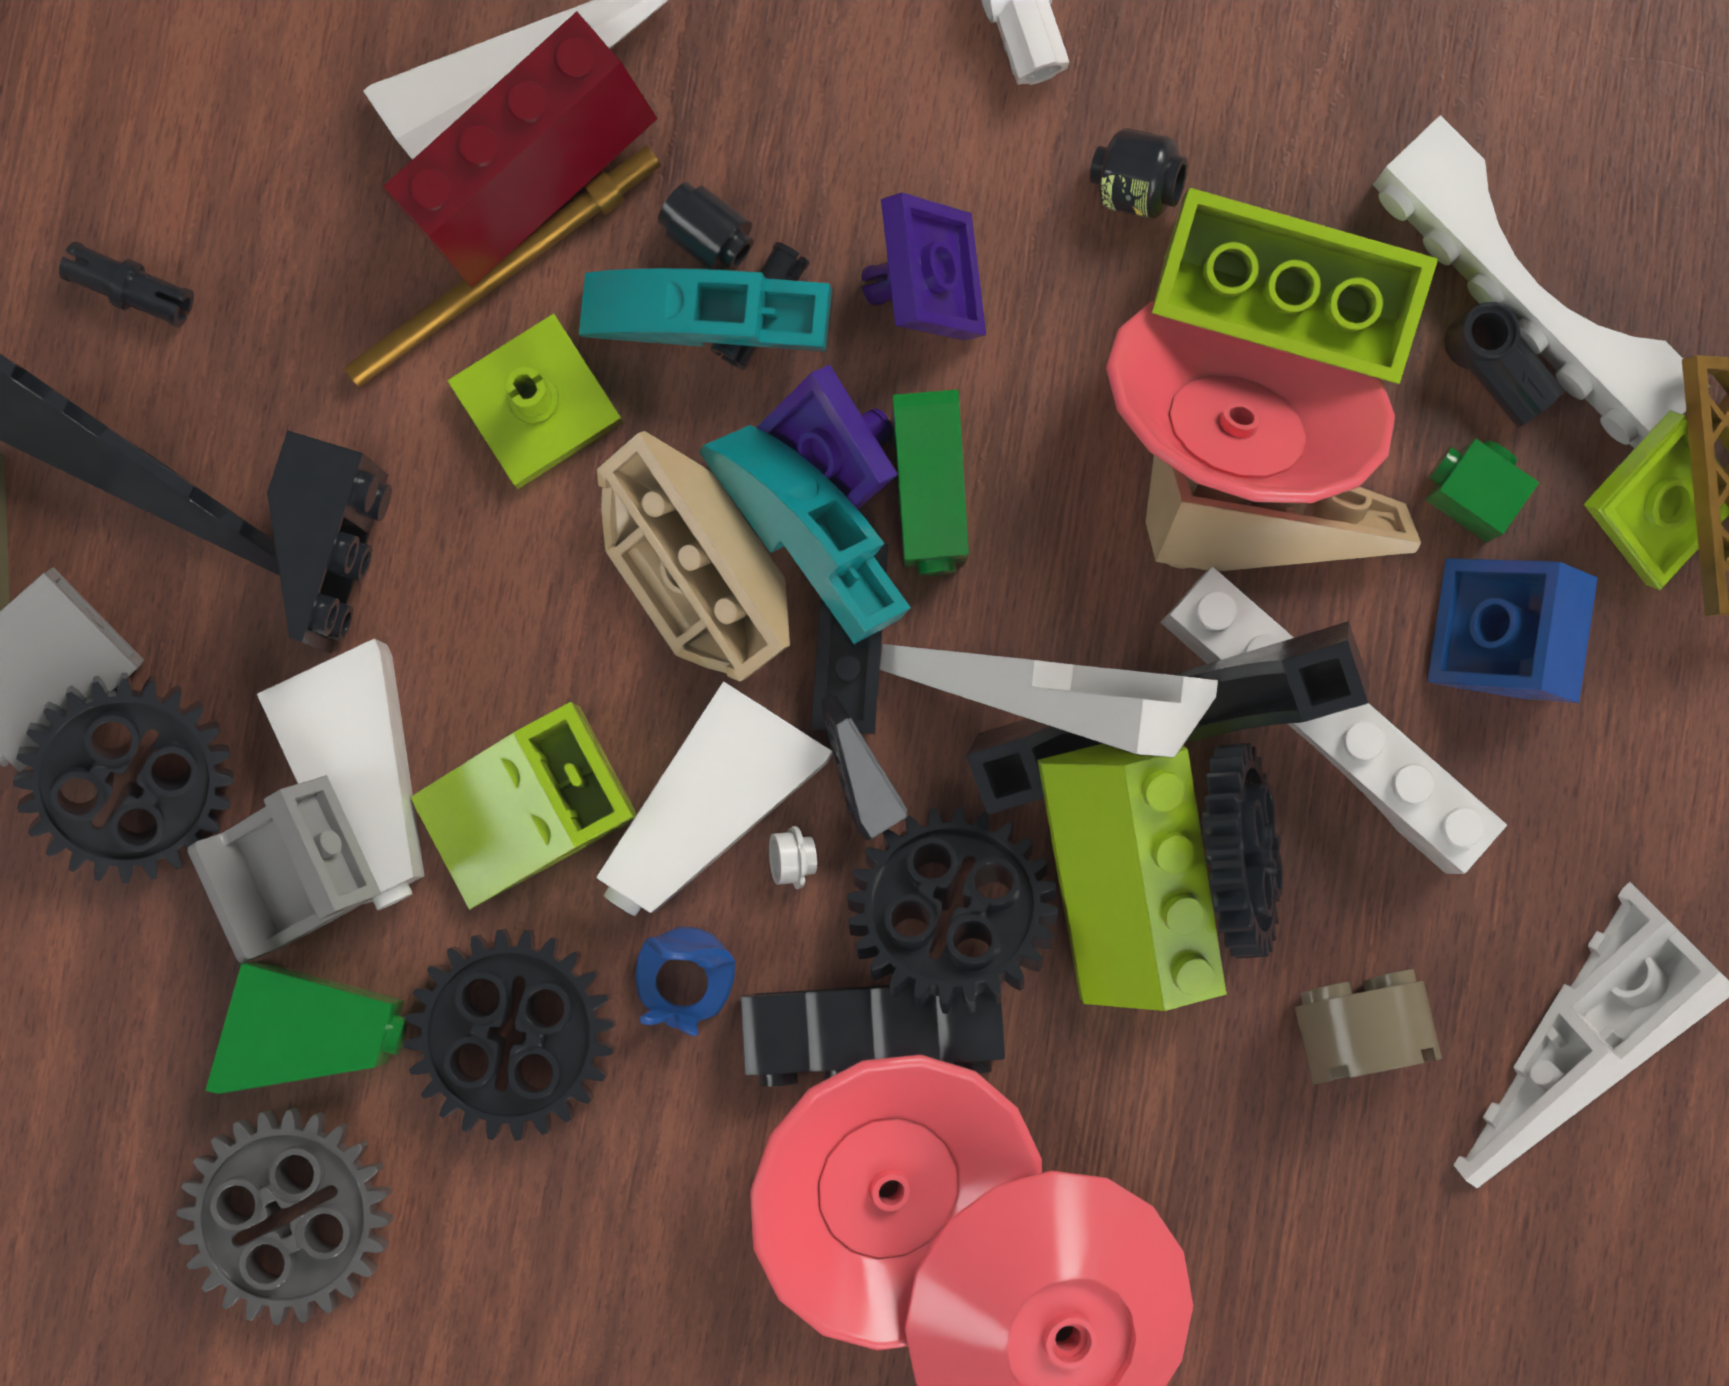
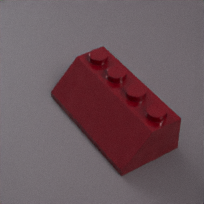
[383,11,658,288]

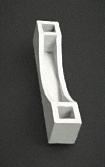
[1373,115,1711,449]
[1160,566,1507,874]

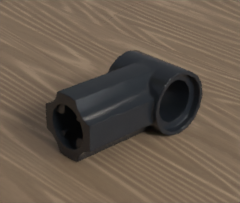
[1444,302,1565,428]

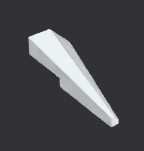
[363,0,669,159]
[880,644,1218,757]
[1454,882,1729,1188]

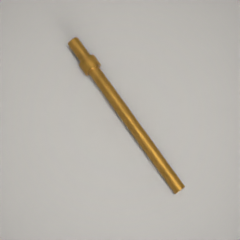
[343,145,661,388]

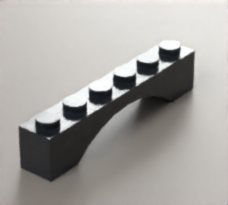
[966,621,1369,814]

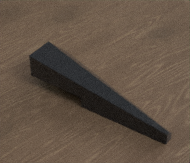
[0,354,280,576]

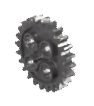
[177,1108,394,1325]

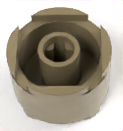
[1295,969,1442,1084]

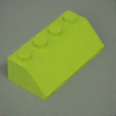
[1151,187,1438,384]
[1037,743,1227,1011]

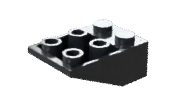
[267,430,392,653]

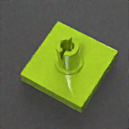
[447,313,624,489]

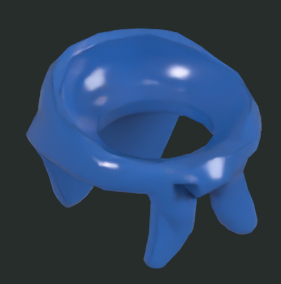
[635,927,736,1036]

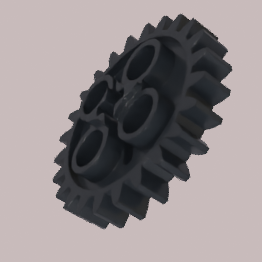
[13,673,234,883]
[1202,743,1283,959]
[847,806,1058,1014]
[404,929,617,1141]

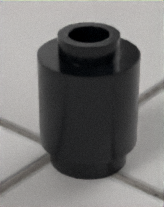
[658,182,754,270]

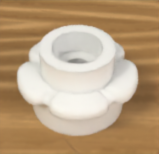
[769,826,817,889]

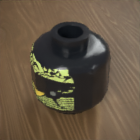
[1090,128,1188,218]

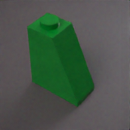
[891,389,969,576]
[205,961,409,1094]

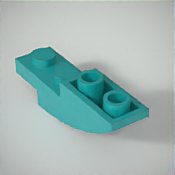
[579,268,832,352]
[699,425,911,644]

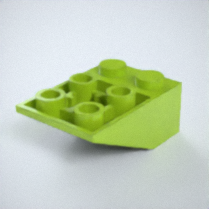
[410,702,637,910]

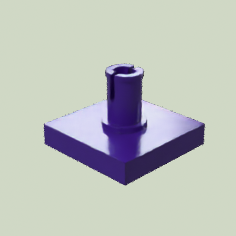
[861,192,986,341]
[756,365,898,509]

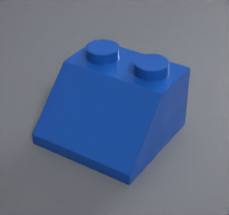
[1427,558,1598,703]

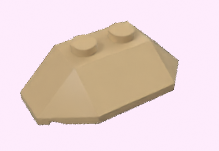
[597,431,790,681]

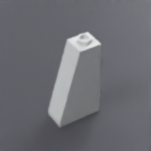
[257,638,425,911]
[596,681,833,916]

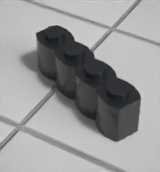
[741,985,1005,1086]

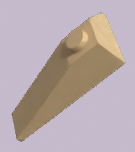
[1146,455,1421,571]

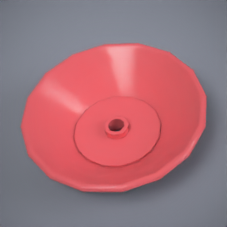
[1106,301,1395,504]
[750,1054,1042,1351]
[904,1170,1194,1386]

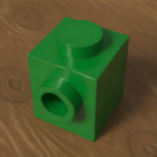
[1425,439,1540,543]

